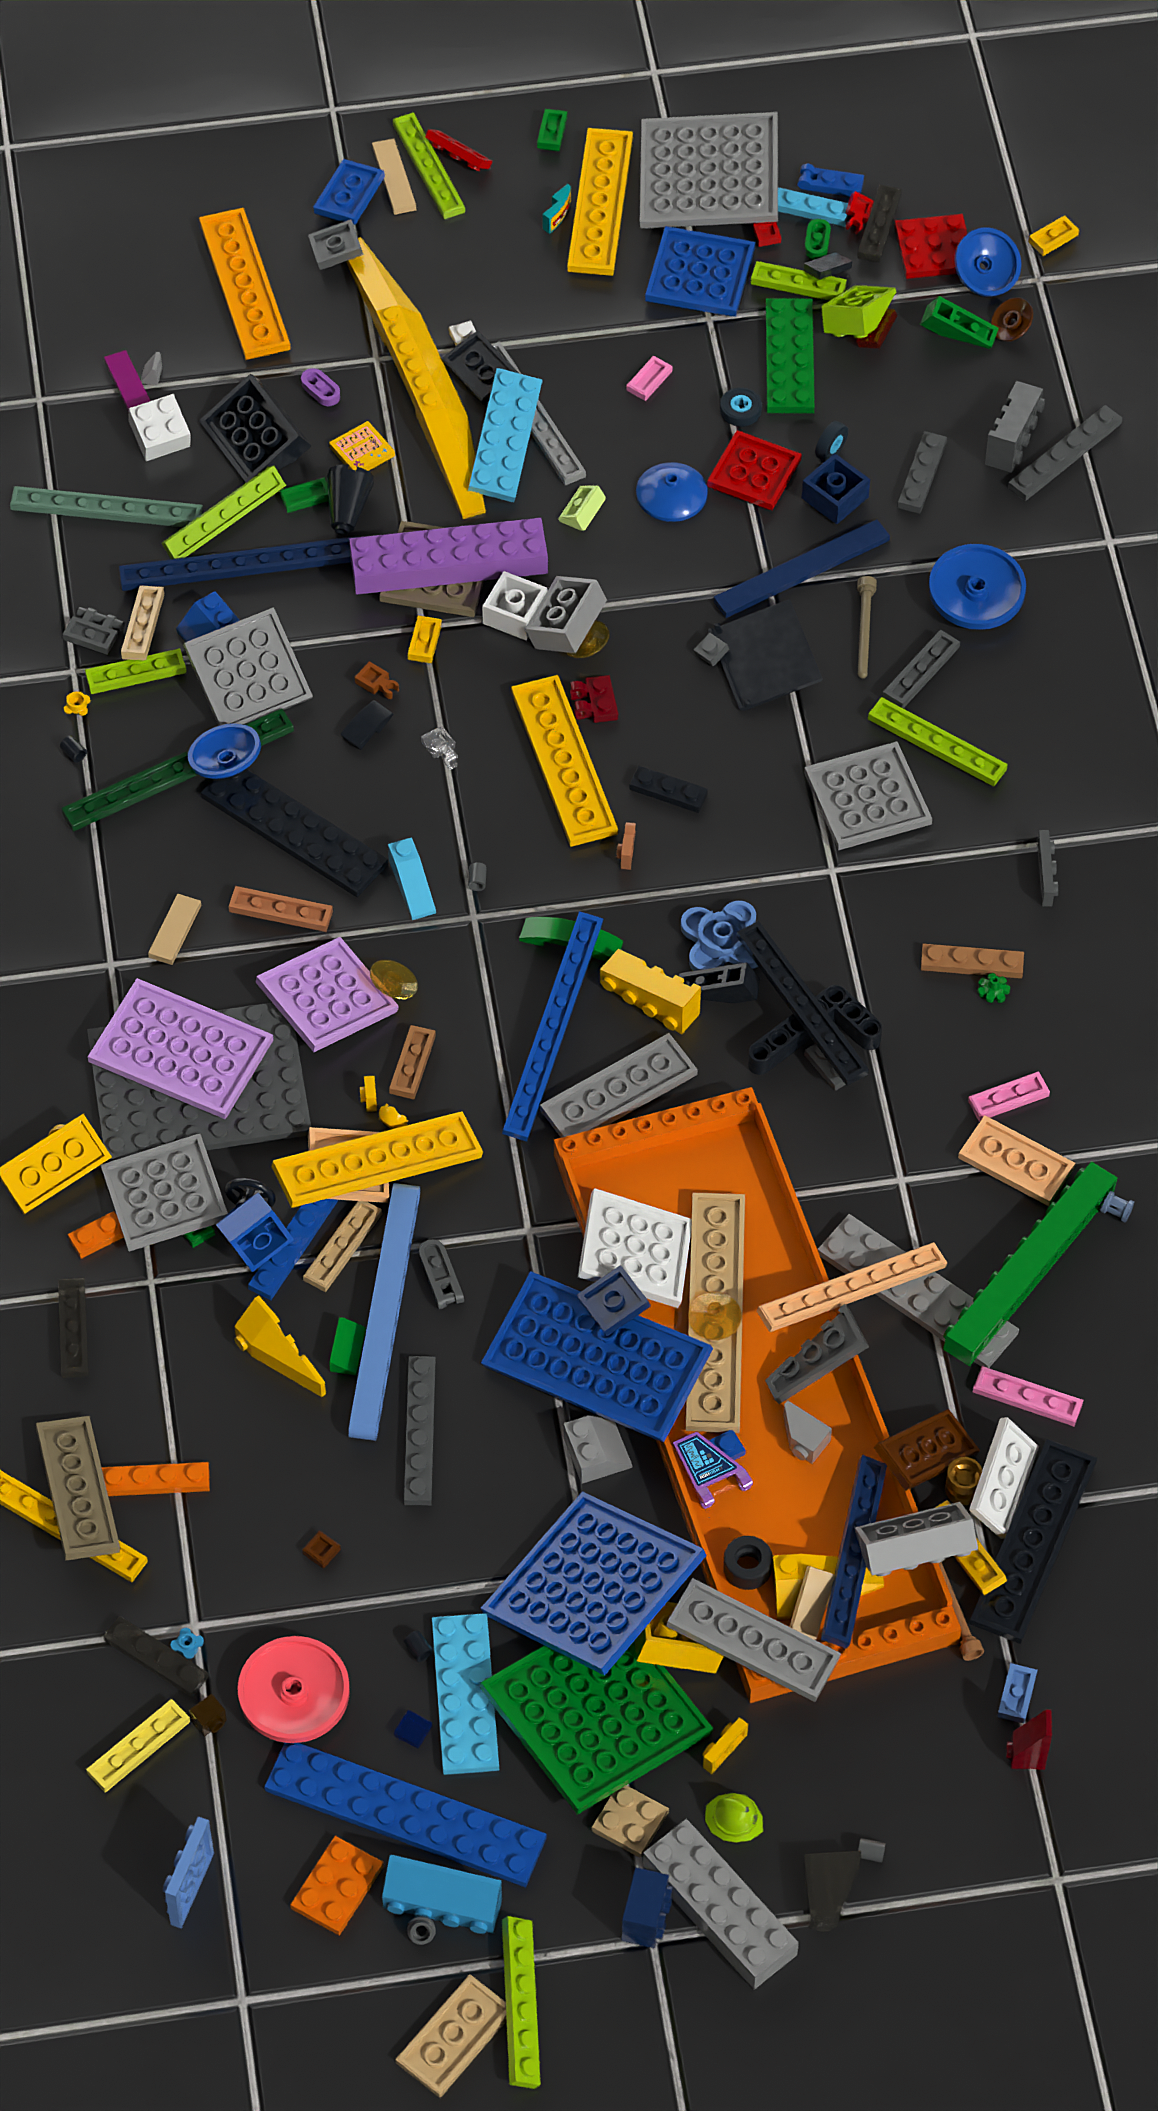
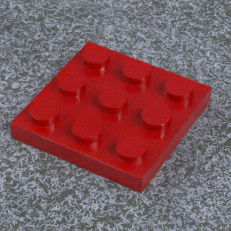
[894,214,967,279]
[707,430,802,510]

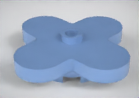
[681,901,758,971]

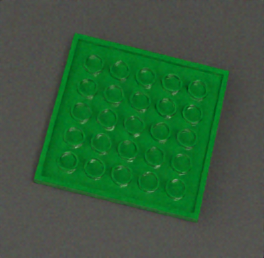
[480,1642,713,1815]

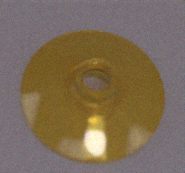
[566,621,610,658]
[370,960,418,999]
[688,1292,741,1340]

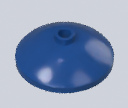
[955,228,1021,297]
[636,462,708,522]
[188,723,261,779]

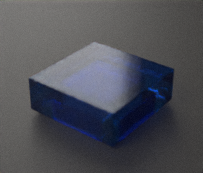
[394,1710,432,1749]

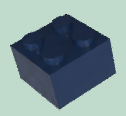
[802,454,870,524]
[622,1867,673,1949]

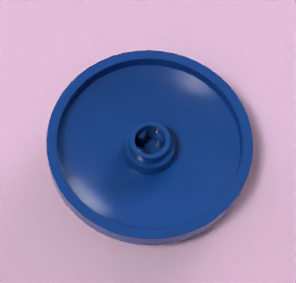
[929,544,1026,630]

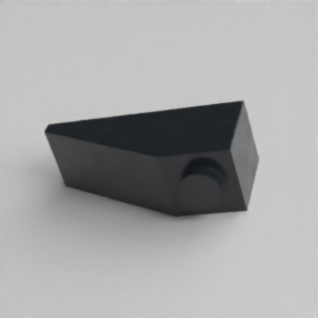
[679,962,760,1004]

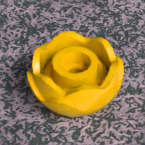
[379,1103,408,1129]

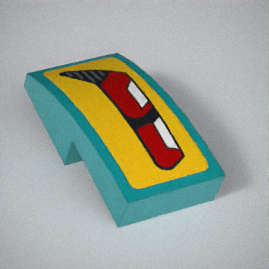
[543,184,571,234]

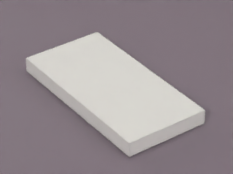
[969,1417,1039,1539]

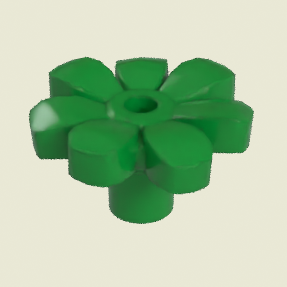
[978,973,1010,1003]

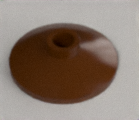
[991,298,1033,341]

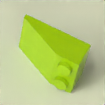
[822,285,896,338]

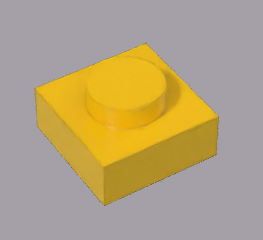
[360,1076,377,1112]

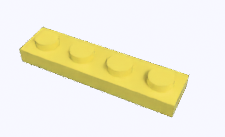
[86,1699,190,1793]

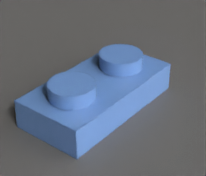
[997,1663,1037,1724]

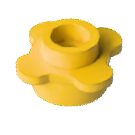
[64,691,90,716]

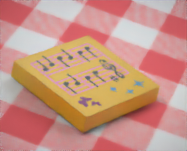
[329,421,395,471]

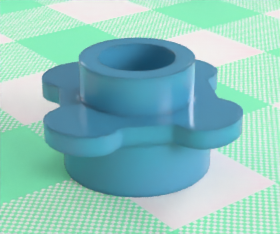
[171,1628,204,1659]

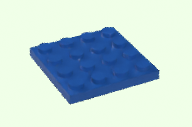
[645,226,755,317]

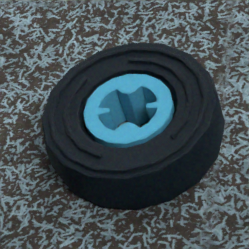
[720,387,762,427]
[815,421,849,462]

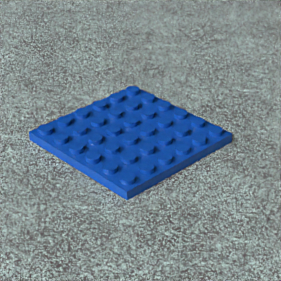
[481,1491,707,1676]

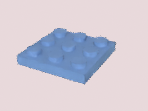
[163,1817,214,1929]

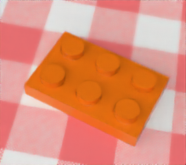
[291,1836,384,1936]

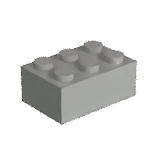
[525,576,607,653]

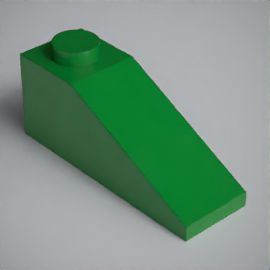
[920,296,999,349]

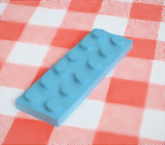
[468,368,542,503]
[432,1613,499,1775]

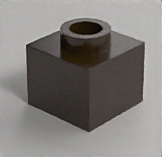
[189,1694,227,1737]

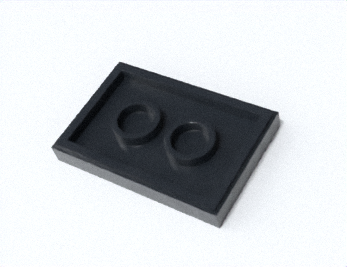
[441,330,519,405]

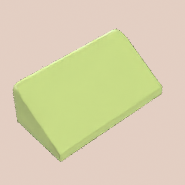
[558,486,606,531]

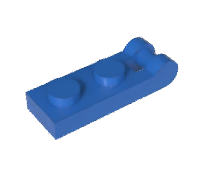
[797,164,864,197]

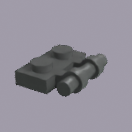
[63,607,125,655]

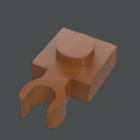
[355,661,399,699]

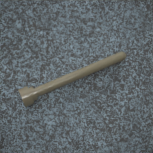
[857,576,877,679]

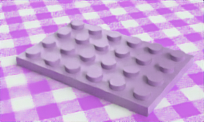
[88,978,273,1120]

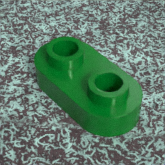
[805,219,831,260]

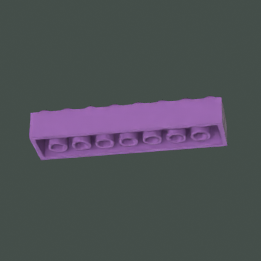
[349,518,548,594]

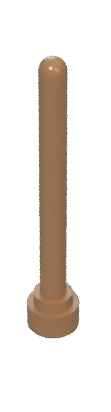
[939,1562,984,1661]

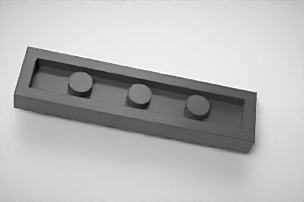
[897,431,947,514]
[883,630,960,708]

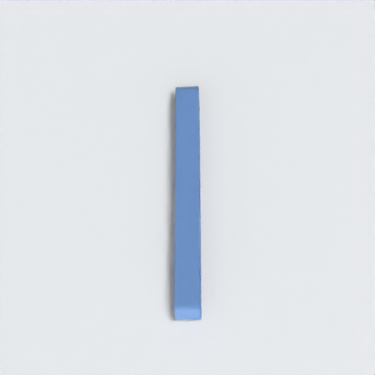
[349,1183,420,1441]

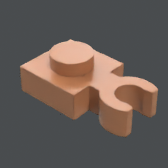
[617,822,636,870]

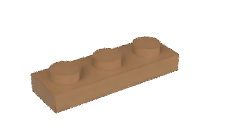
[389,1025,436,1099]

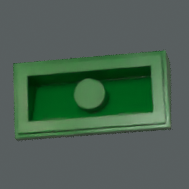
[329,1317,366,1375]

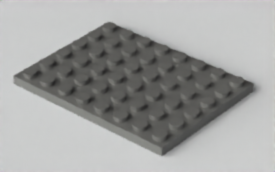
[87,1003,311,1163]

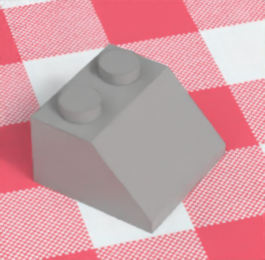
[563,1416,632,1484]

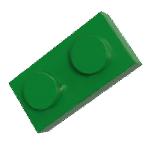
[537,109,567,151]

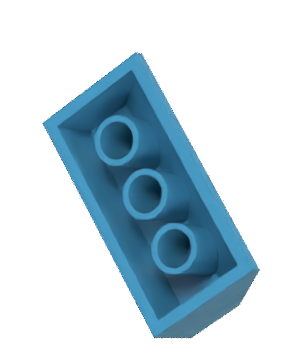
[382,1855,502,1934]

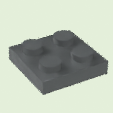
[308,220,363,270]

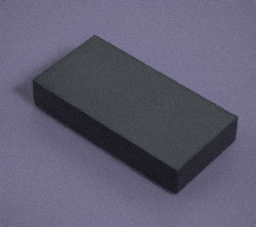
[803,252,852,280]

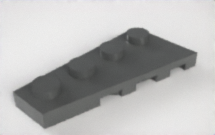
[765,1304,869,1404]

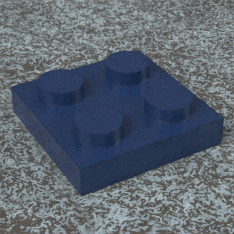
[577,1265,651,1336]

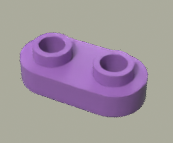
[301,368,340,406]

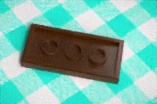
[874,1408,980,1491]

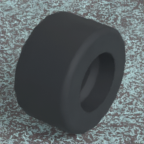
[723,1536,773,1590]

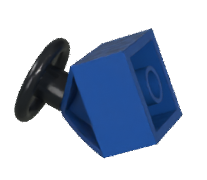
[216,1178,294,1272]

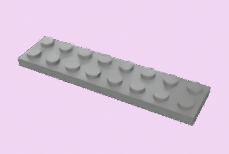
[817,1214,1019,1368]

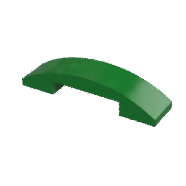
[519,917,623,962]

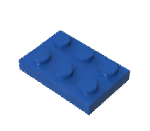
[313,159,385,225]

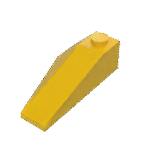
[772,1554,884,1620]

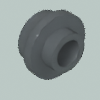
[407,1916,436,1945]

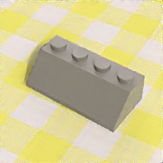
[855,1502,978,1576]

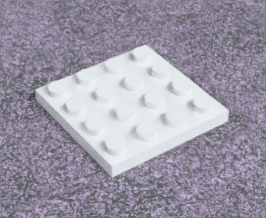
[578,1188,692,1308]

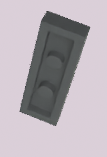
[1037,830,1058,906]

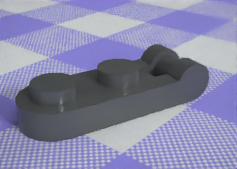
[419,1239,464,1309]

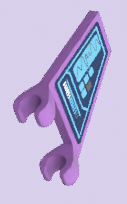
[672,1432,753,1509]

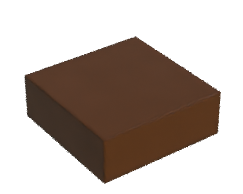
[302,1530,341,1569]

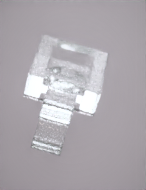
[421,726,458,770]

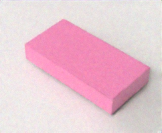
[626,356,672,401]

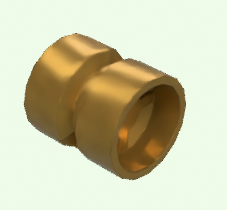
[945,1457,982,1505]

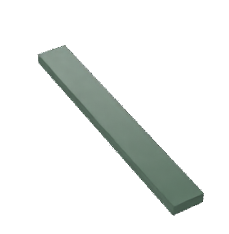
[10,486,203,527]

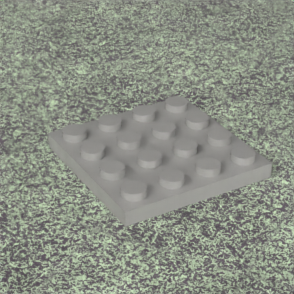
[183,607,313,726]
[804,742,932,850]
[101,1133,228,1252]

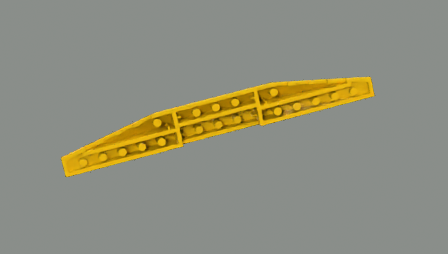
[346,237,486,519]

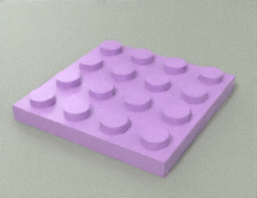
[256,937,398,1052]

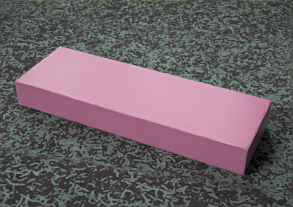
[968,1071,1050,1121]

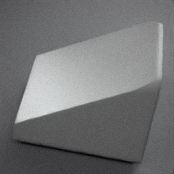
[141,352,162,385]

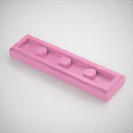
[973,1366,1083,1426]

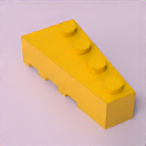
[600,949,701,1035]

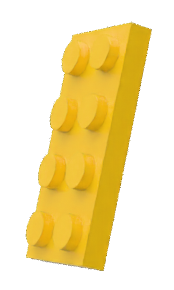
[0,1114,112,1214]

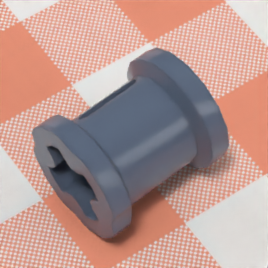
[1101,1191,1135,1223]

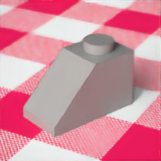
[783,1400,832,1464]

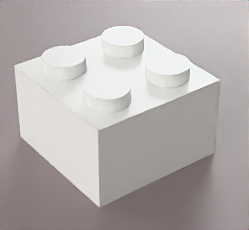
[129,394,191,461]
[482,571,548,641]

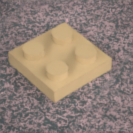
[592,1785,669,1858]

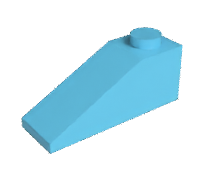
[388,837,436,920]

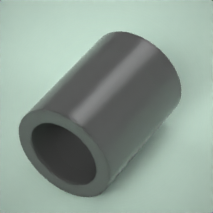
[468,863,487,891]
[857,1838,886,1863]

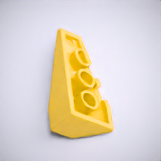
[234,1296,326,1397]

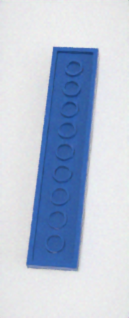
[265,1743,547,1888]

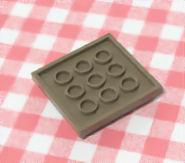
[380,521,484,617]

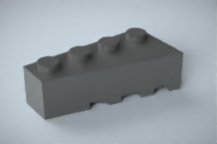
[985,381,1045,473]

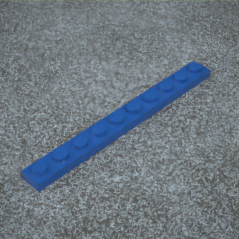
[502,911,603,1142]

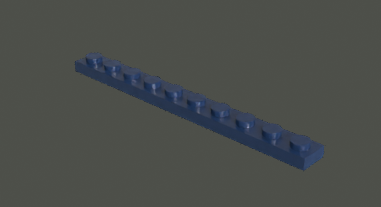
[119,536,358,591]

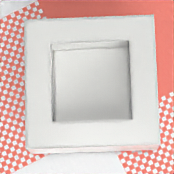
[449,321,476,346]

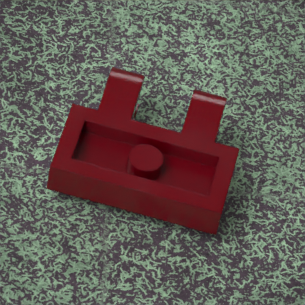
[570,675,619,723]

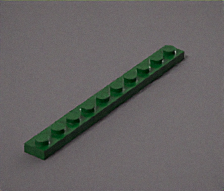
[62,708,294,832]

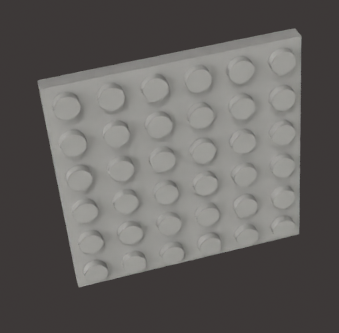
[640,112,778,228]

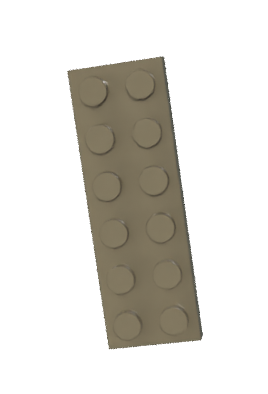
[36,1416,120,1561]

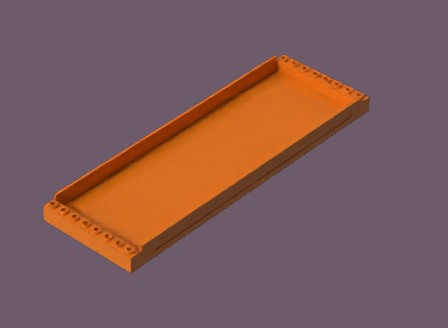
[554,1087,961,1703]

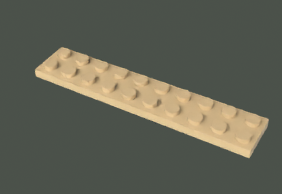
[686,1193,745,1433]

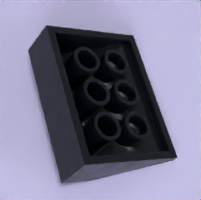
[199,373,312,483]

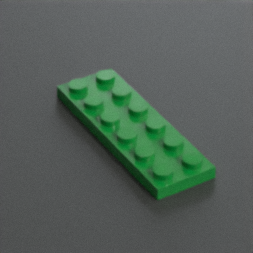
[766,298,815,413]

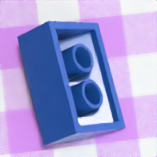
[176,591,240,642]

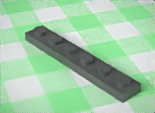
[1008,405,1122,501]
[404,1356,436,1505]

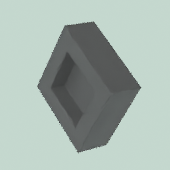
[694,633,729,666]

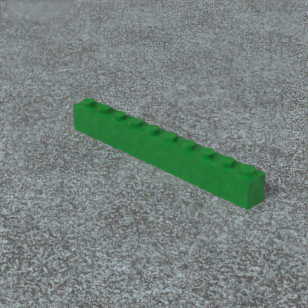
[943,1161,1118,1366]

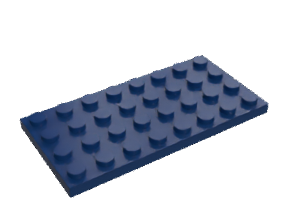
[481,1271,713,1443]

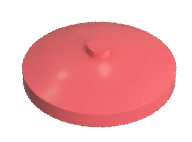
[238,1636,350,1743]

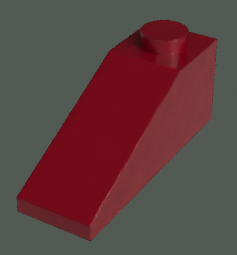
[1006,1709,1052,1770]

